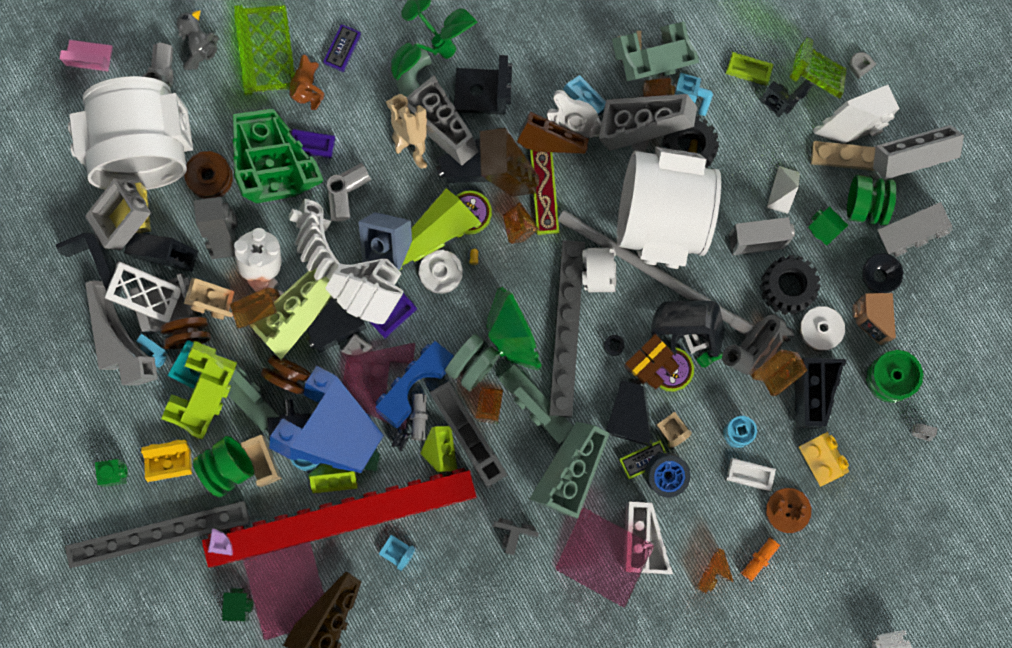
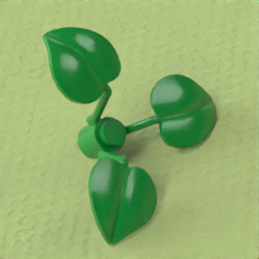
[391,0,478,81]

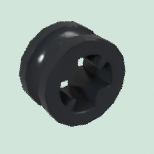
[604,335,625,356]
[391,429,410,452]

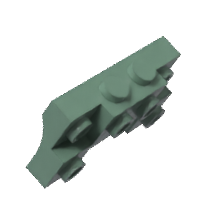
[612,21,699,81]

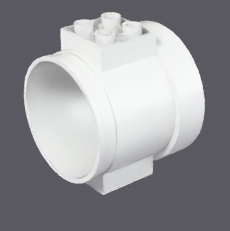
[68,76,193,190]
[617,147,721,269]

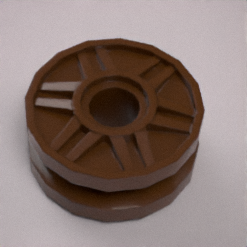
[184,151,233,199]
[160,317,211,349]
[261,355,311,395]

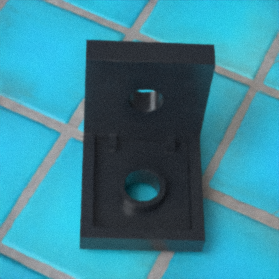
[454,55,512,115]

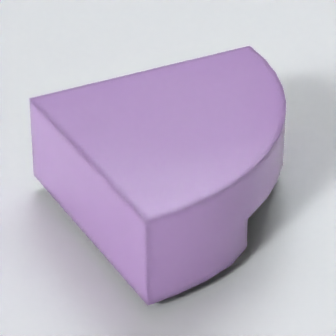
[208,529,233,555]

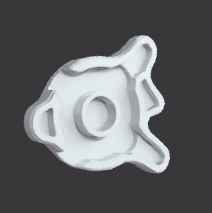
[547,90,602,138]

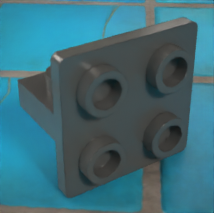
[493,518,539,556]

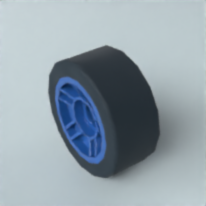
[645,452,690,498]

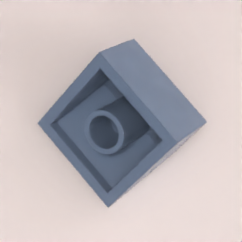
[359,212,412,270]

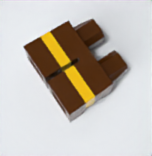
[624,334,680,390]

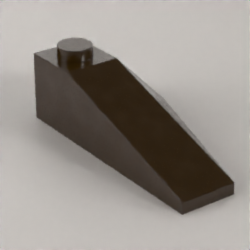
[282,571,361,648]

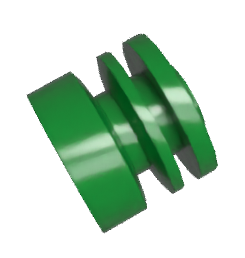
[846,174,896,226]
[193,436,254,497]

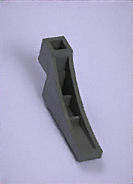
[430,381,507,488]

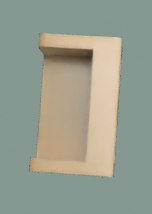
[240,435,282,487]

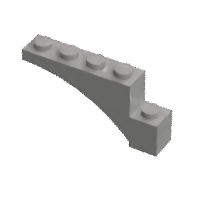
[85,280,158,386]

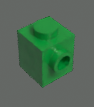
[808,207,848,246]
[95,459,128,487]

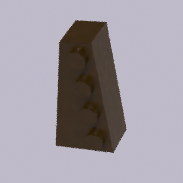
[480,128,539,197]

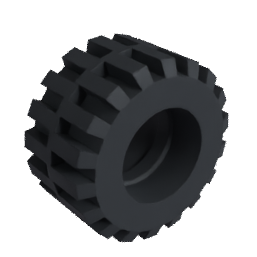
[662,116,719,168]
[760,255,820,315]

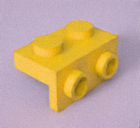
[799,432,849,487]
[141,440,192,482]

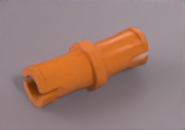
[741,538,780,582]

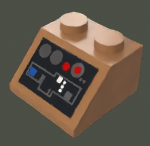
[852,293,896,345]

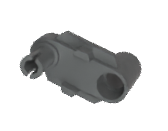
[722,315,794,375]

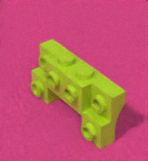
[161,341,237,440]

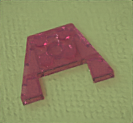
[343,343,416,431]

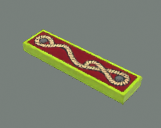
[530,149,559,235]

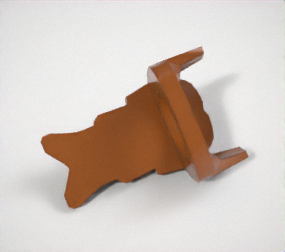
[289,55,325,110]

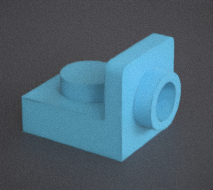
[136,334,168,368]

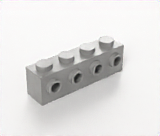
[873,125,964,179]

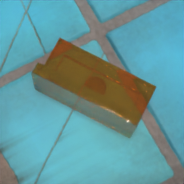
[230,287,280,328]
[751,350,808,396]

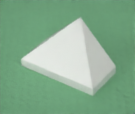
[767,166,800,214]

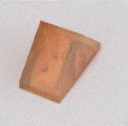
[503,202,539,244]
[476,387,503,424]

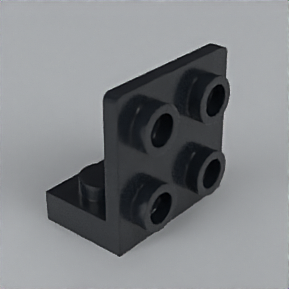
[760,71,817,118]

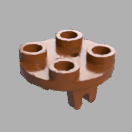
[766,488,812,533]

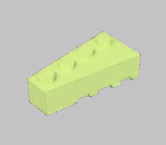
[249,269,333,359]

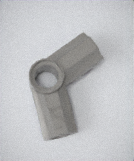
[143,43,173,88]
[327,163,371,222]

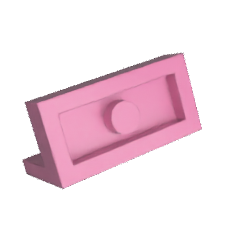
[60,40,113,71]

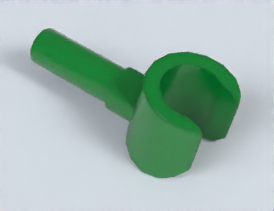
[696,352,723,368]

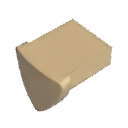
[656,412,692,449]

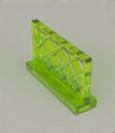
[234,5,295,95]
[789,36,846,99]

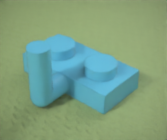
[674,72,713,116]
[563,75,606,116]

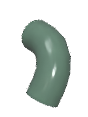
[395,48,432,97]

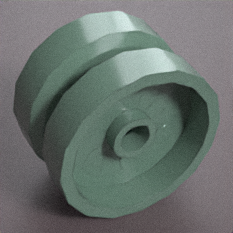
[445,334,500,392]

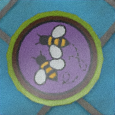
[456,191,492,235]
[657,347,694,392]

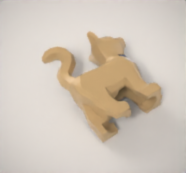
[386,94,427,169]

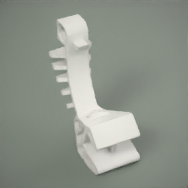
[288,199,403,324]

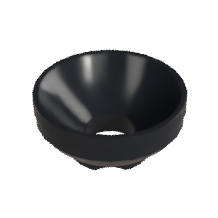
[862,253,903,293]

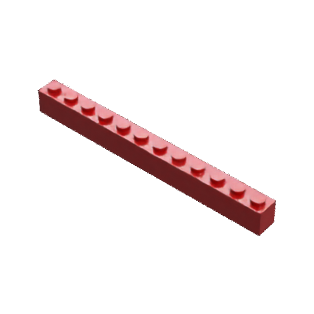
[202,468,477,568]

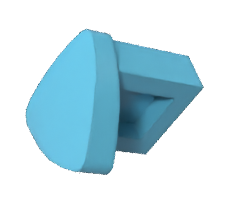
[379,535,416,571]

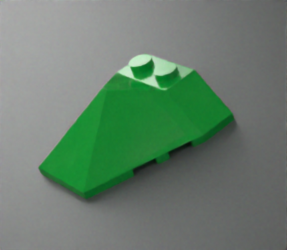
[232,109,324,203]
[486,286,542,371]

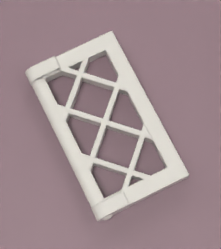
[104,261,182,323]

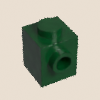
[222,588,254,622]

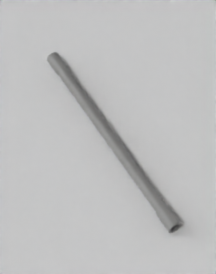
[558,210,754,336]

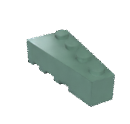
[529,422,610,519]

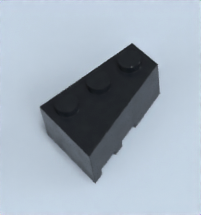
[794,357,847,429]

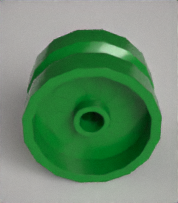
[866,350,924,403]

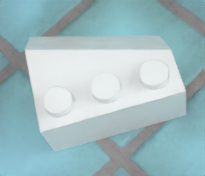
[813,85,900,144]

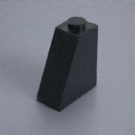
[435,138,490,183]
[124,233,198,272]
[306,298,367,353]
[606,379,653,447]

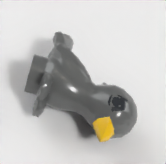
[176,11,219,70]

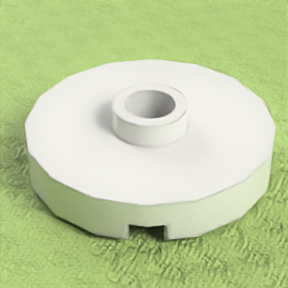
[800,307,845,351]

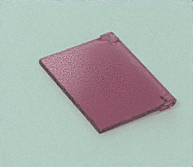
[555,507,654,608]
[243,541,324,640]

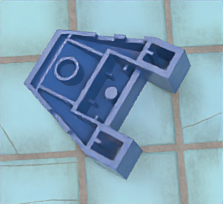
[269,366,384,473]

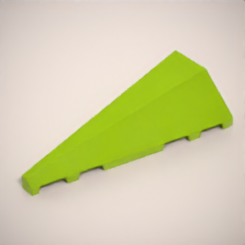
[400,188,482,270]

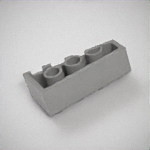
[407,75,478,165]

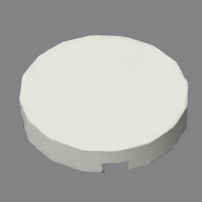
[419,249,463,294]

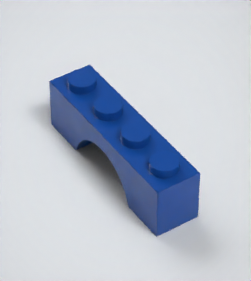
[375,341,454,429]

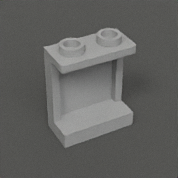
[129,273,198,335]

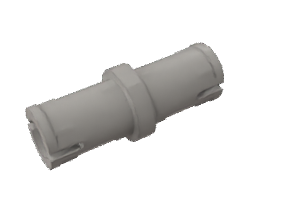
[410,394,428,441]

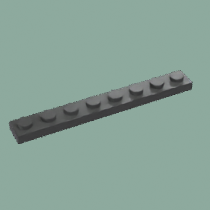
[549,240,585,417]
[65,501,251,568]

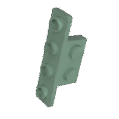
[216,353,278,431]
[499,365,573,444]

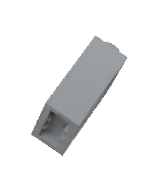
[85,178,151,250]
[729,217,795,255]

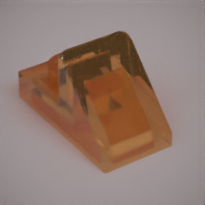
[696,548,733,594]

